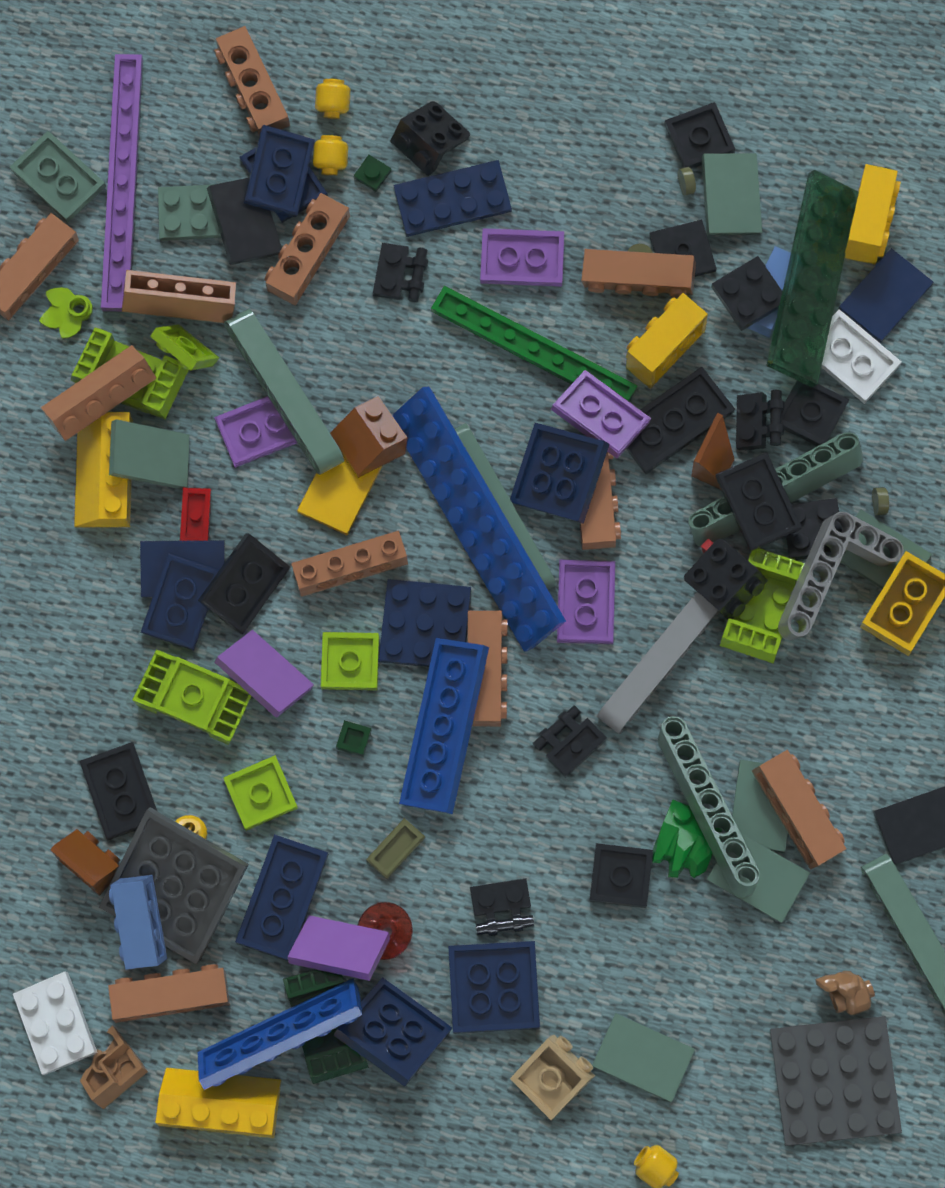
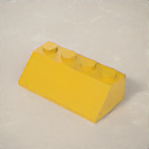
[74,412,133,527]
[155,1068,281,1138]

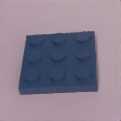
[510,423,610,524]
[378,579,471,667]
[448,941,540,1034]
[334,977,452,1087]

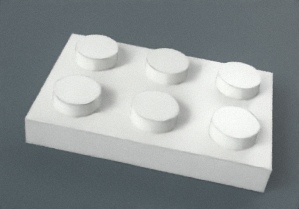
[802,309,902,404]
[13,972,98,1075]

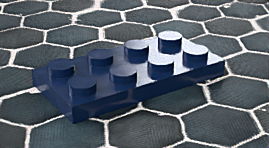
[393,160,512,237]
[235,834,329,961]

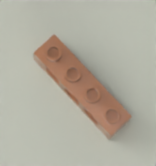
[214,26,290,135]
[265,193,350,306]
[291,531,408,597]

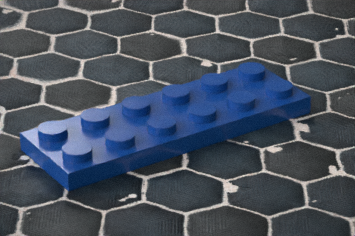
[399,638,489,814]
[197,978,363,1090]

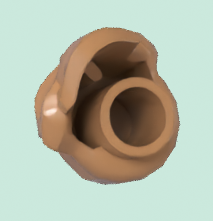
[815,971,875,1015]

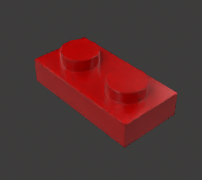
[180,488,211,540]

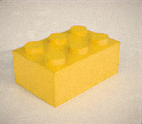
[844,164,901,265]
[626,293,708,389]
[860,551,945,656]

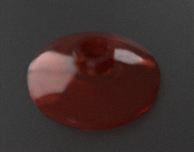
[358,902,413,960]

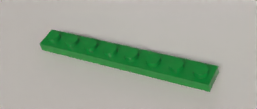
[431,285,637,402]

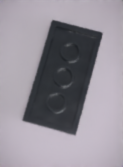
[626,367,735,474]

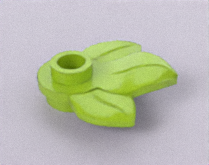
[39,287,93,339]

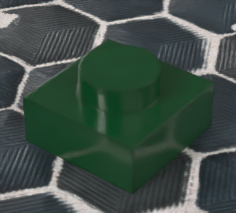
[354,154,391,192]
[336,720,372,757]

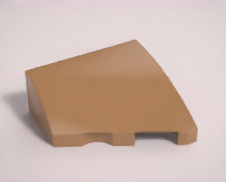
[80,1026,148,1109]

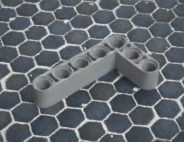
[778,511,904,641]

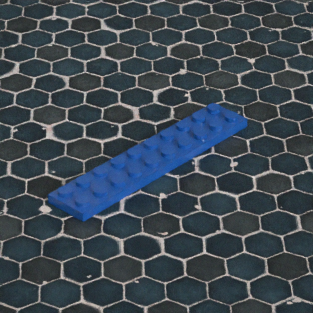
[392,386,566,652]

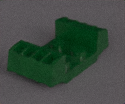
[283,969,369,1084]

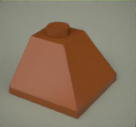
[691,413,734,490]

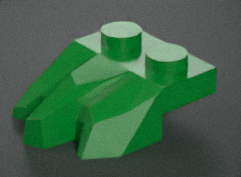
[652,800,723,878]

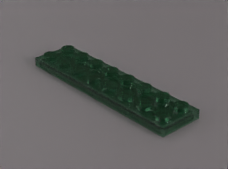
[766,170,859,387]

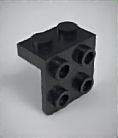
[390,101,470,176]
[684,538,768,620]

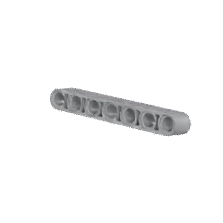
[597,592,720,734]

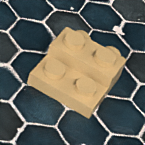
[510,1035,595,1120]

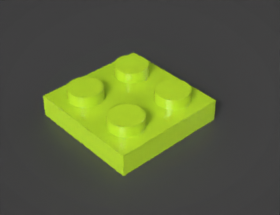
[150,324,220,370]
[321,632,379,690]
[223,755,298,831]

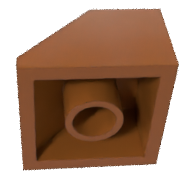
[330,396,407,478]
[50,829,121,896]

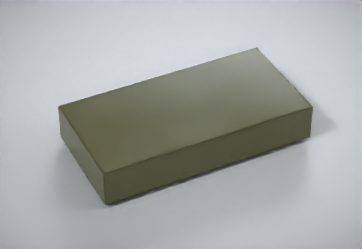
[366,818,426,879]

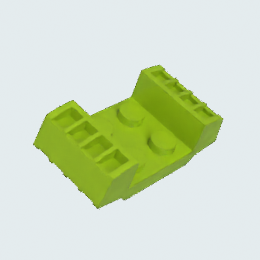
[71,327,188,420]
[720,548,805,664]
[132,649,251,745]

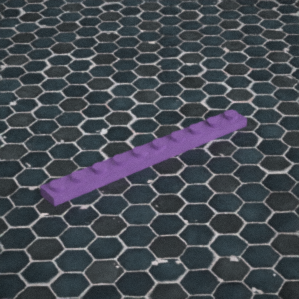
[101,54,143,312]

